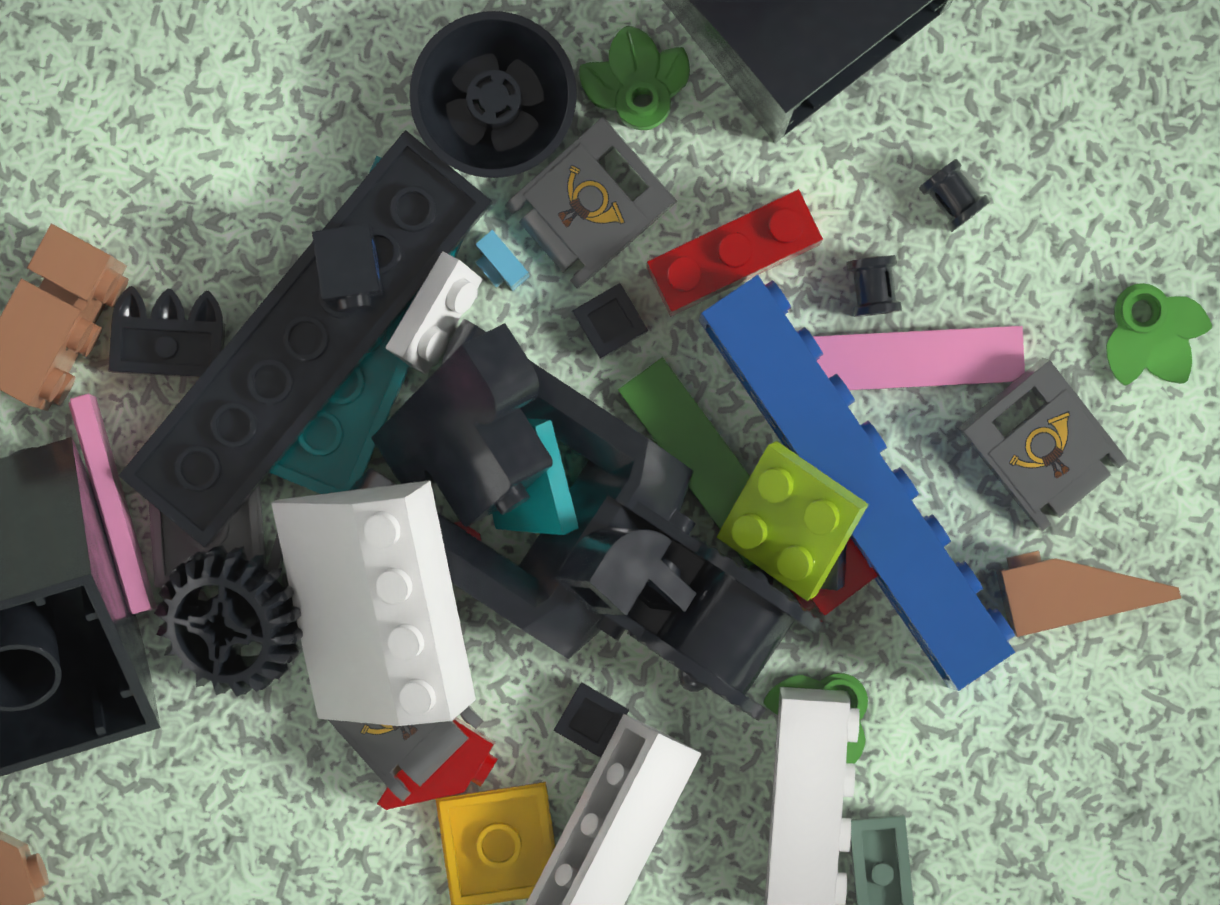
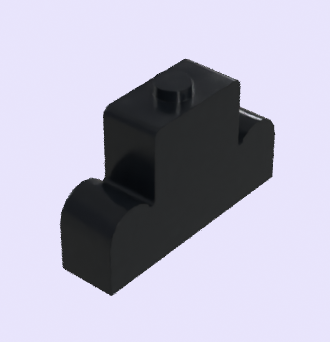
[371,323,553,527]

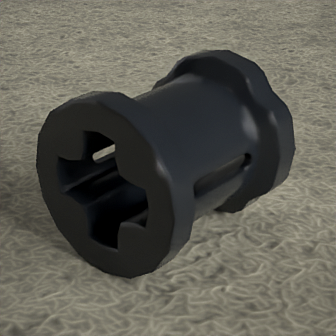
[919,159,991,232]
[846,255,902,317]

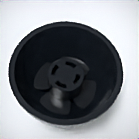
[409,11,577,178]

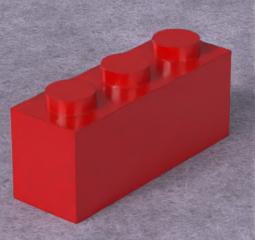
[646,189,823,317]

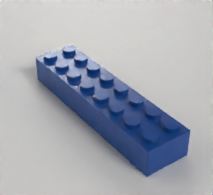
[699,275,1016,691]

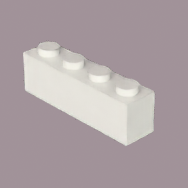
[765,687,859,905]
[526,714,701,905]

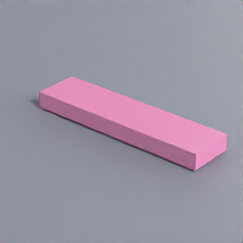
[813,326,1025,391]
[68,393,157,614]

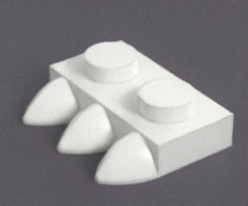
[386,251,483,375]

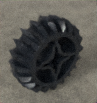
[154,545,303,697]

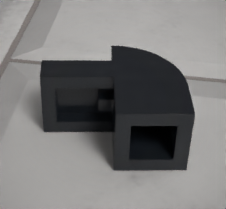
[555,527,696,616]

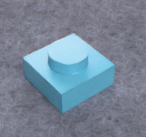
[475,230,530,291]

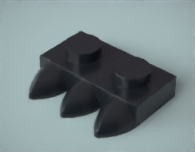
[108,286,226,378]

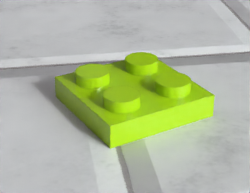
[717,441,869,601]

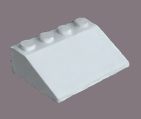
[271,481,476,726]

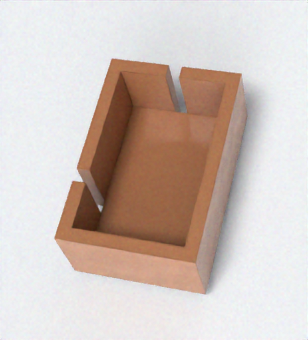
[0,223,129,411]

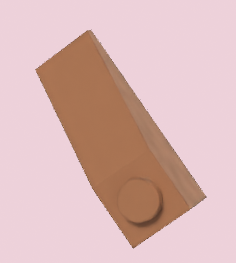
[996,550,1181,637]

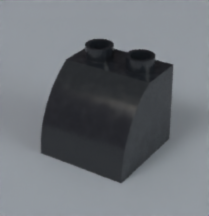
[663,0,953,143]
[0,437,161,777]

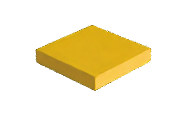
[435,782,556,905]

